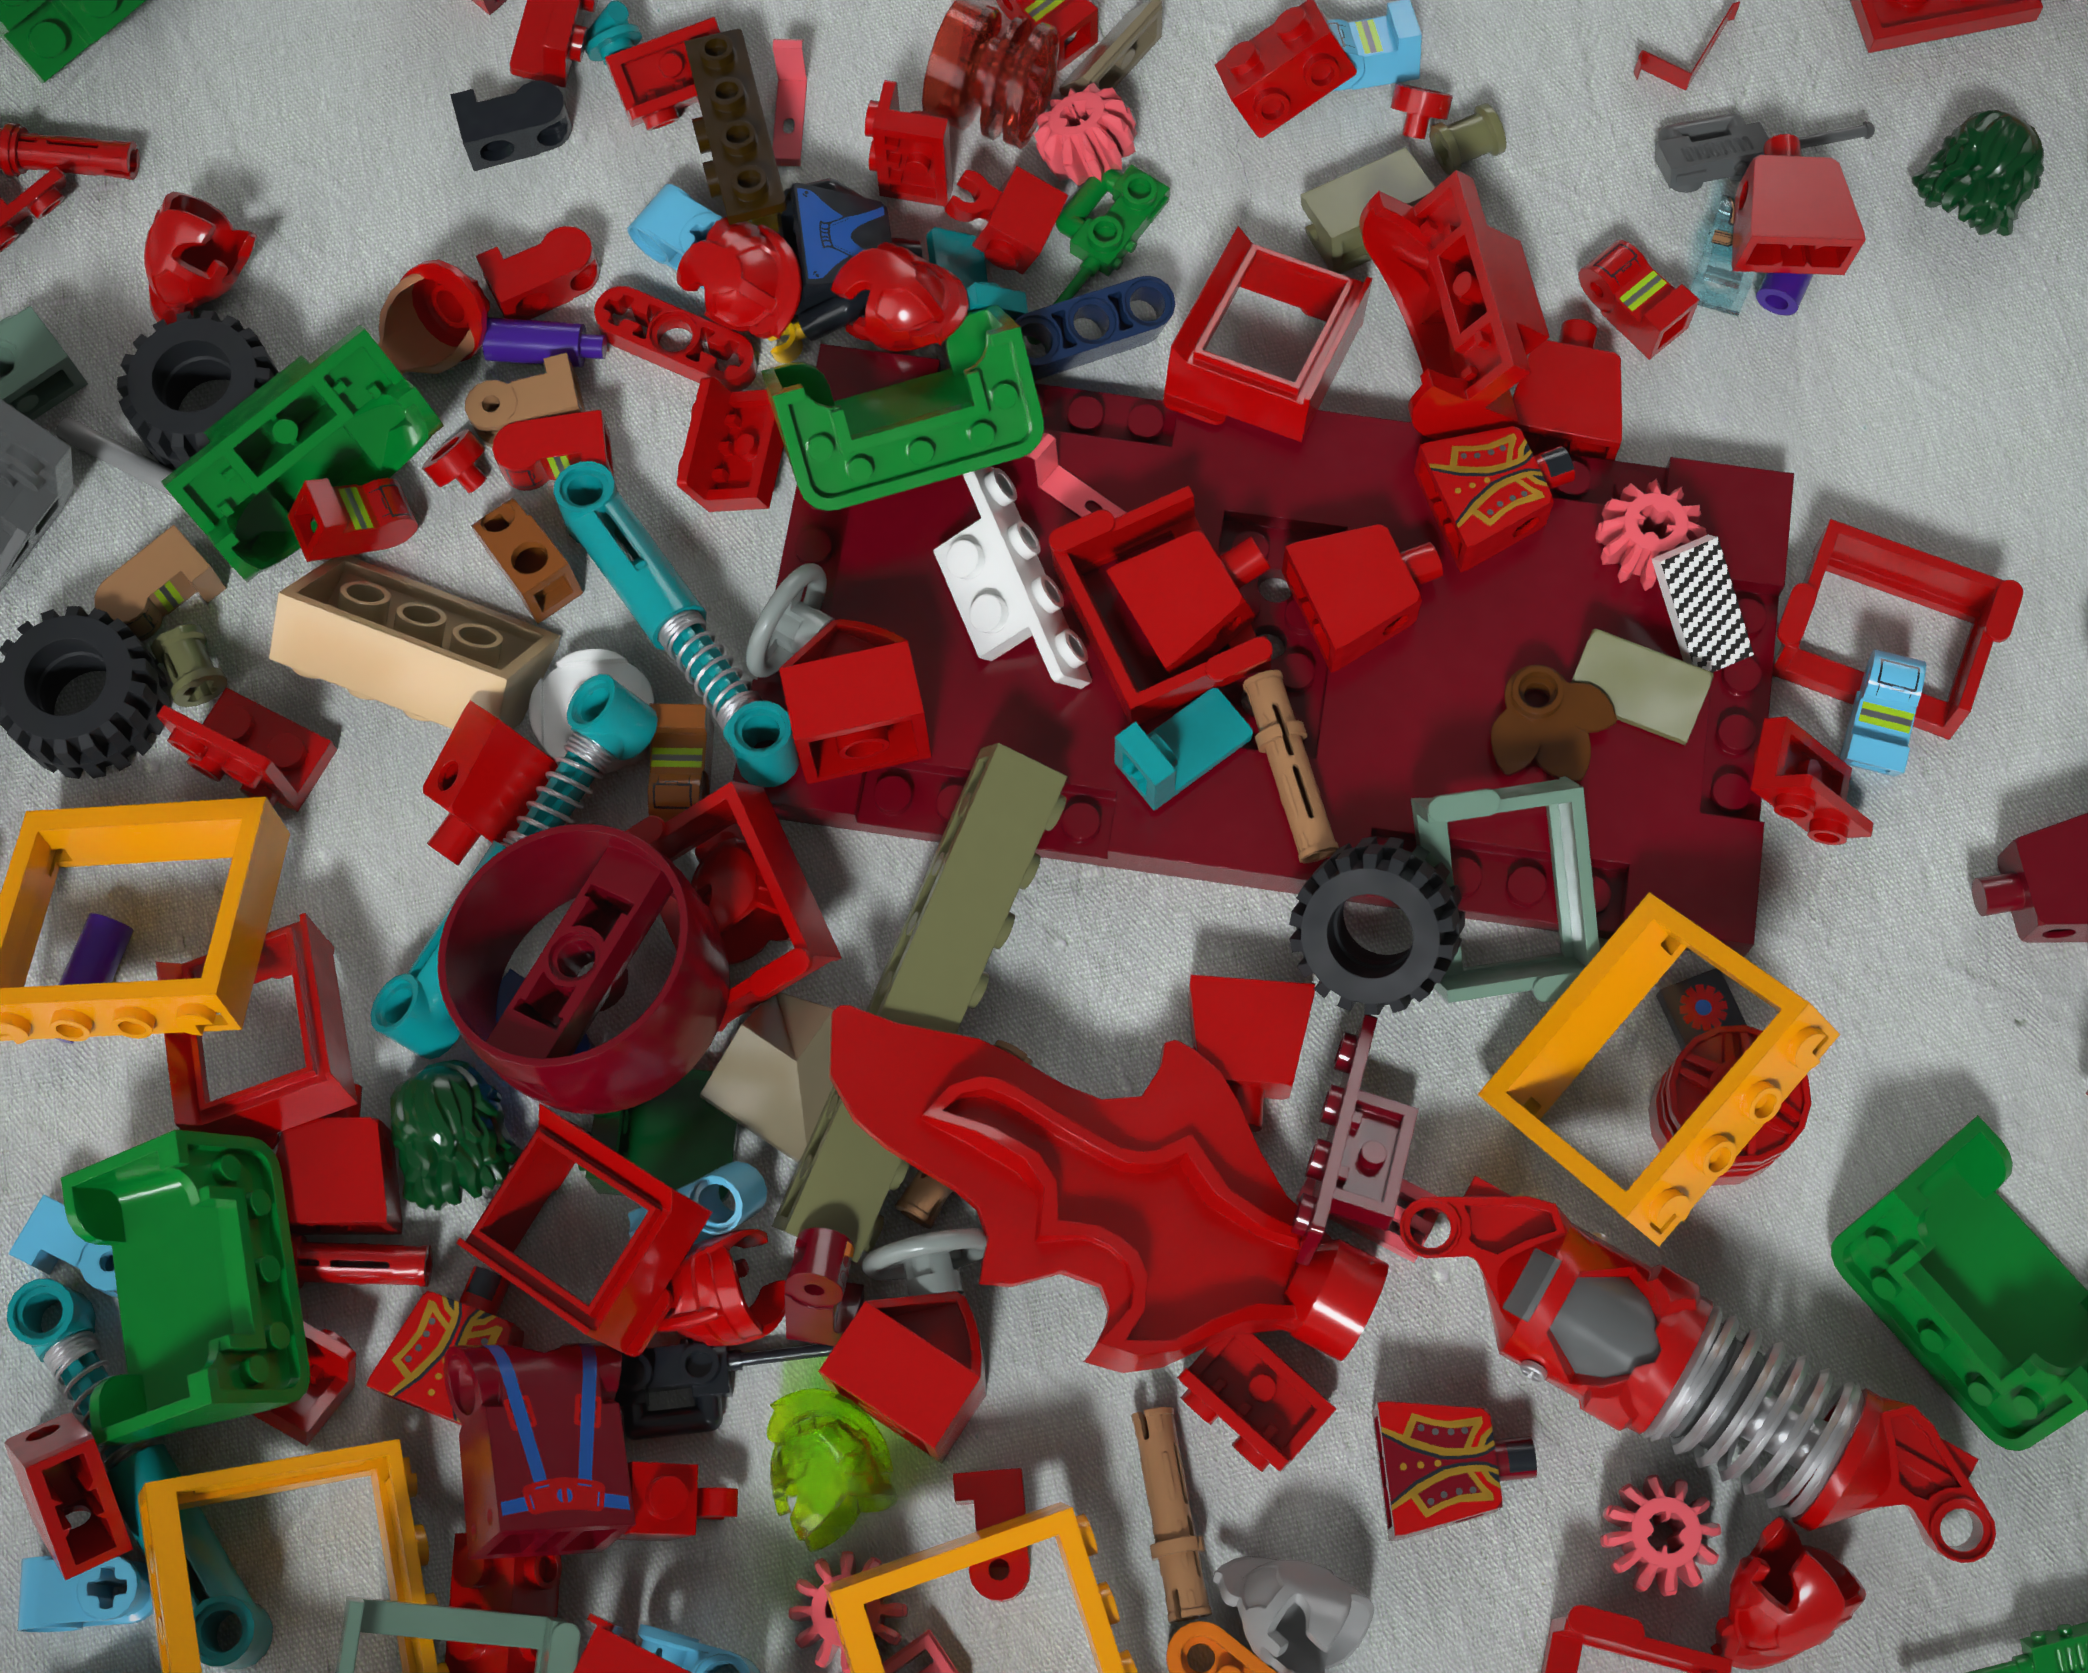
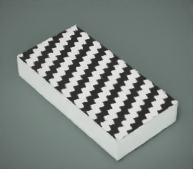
[1651,534,1754,673]

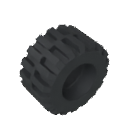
[117,310,279,469]
[0,606,170,779]
[1289,836,1465,1015]

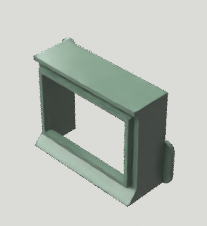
[1411,776,1600,1003]
[335,1596,581,1673]

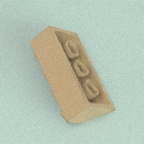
[269,555,561,729]

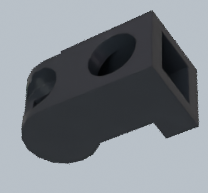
[450,80,572,171]

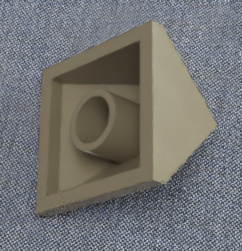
[700,992,835,1164]

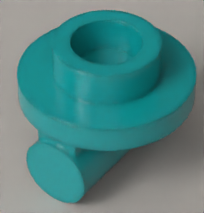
[585,1,642,66]

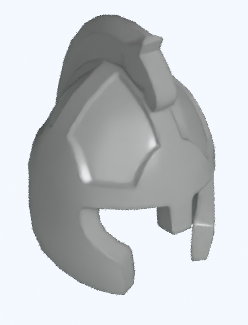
[1212,1556,1374,1673]

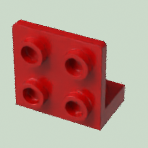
[156,687,338,812]

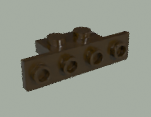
[684,29,787,225]

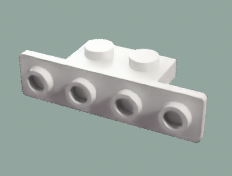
[933,467,1092,689]

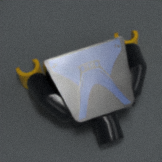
[751,178,922,363]

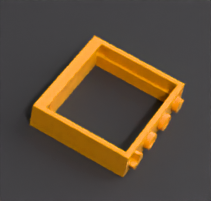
[0,797,290,1044]
[1477,892,1841,1247]
[138,1439,450,1673]
[823,1502,1138,1673]

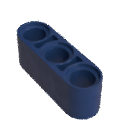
[1015,276,1176,381]

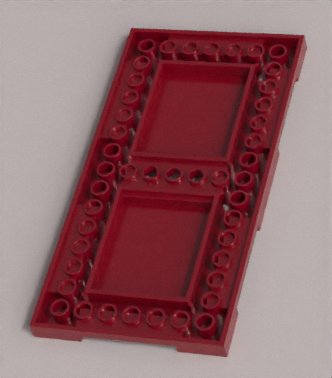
[732,344,1794,957]

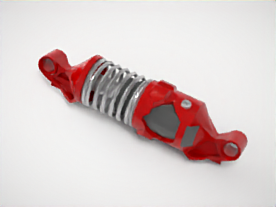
[1399,1175,1996,1563]

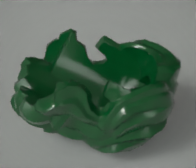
[1911,110,2044,236]
[390,1059,523,1211]

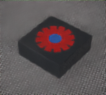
[1656,968,1747,1051]

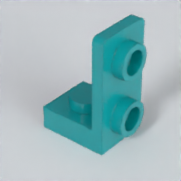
[926,227,1028,321]
[1115,688,1253,811]

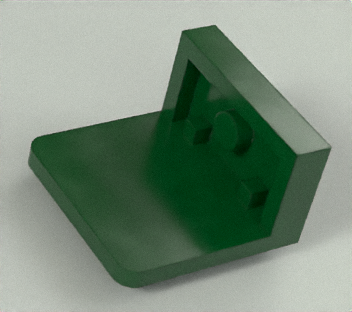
[578,1069,739,1202]

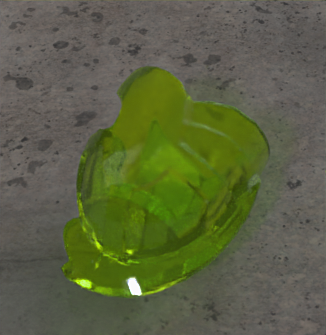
[766,1388,898,1552]

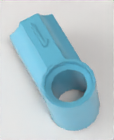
[628,1161,767,1245]

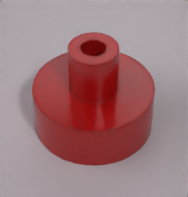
[1390,83,1453,139]
[422,429,487,494]

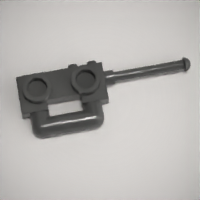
[1655,113,1875,193]

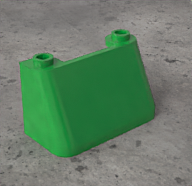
[761,305,1044,511]
[1831,1115,2088,1451]
[61,1130,310,1446]

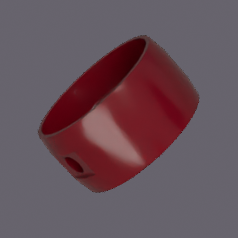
[438,824,730,1114]

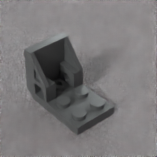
[0,399,74,592]

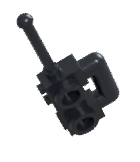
[614,1338,835,1440]

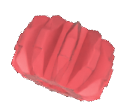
[1034,83,1137,186]
[1595,478,1707,591]
[1600,1474,1721,1597]
[789,1551,908,1673]

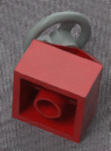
[746,563,931,785]
[818,1228,987,1464]

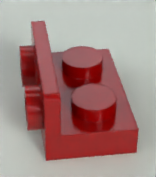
[865,80,953,207]

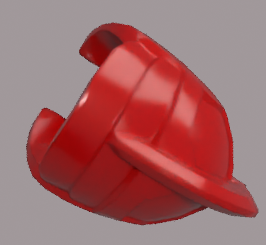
[144,191,257,325]
[676,217,802,339]
[831,242,969,352]
[691,822,791,965]
[656,1229,786,1346]
[1710,1515,1867,1670]

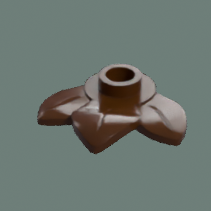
[1491,665,1617,783]

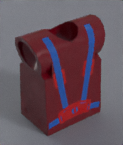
[443,1343,636,1560]

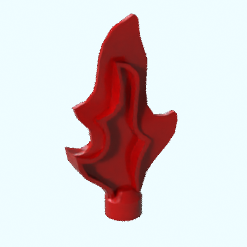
[829,1005,1389,1373]

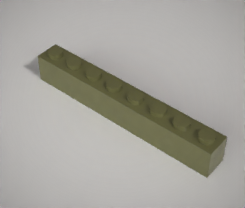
[772,743,1068,1263]

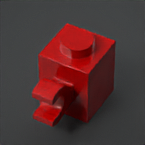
[944,166,1069,275]
[617,1461,738,1542]

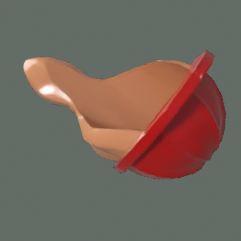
[378,259,490,374]

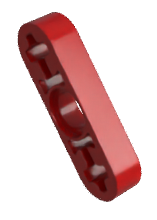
[594,286,757,392]

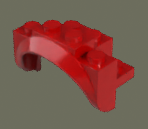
[1359,170,1550,440]

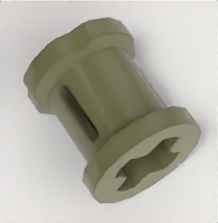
[1429,103,1507,175]
[150,624,228,707]

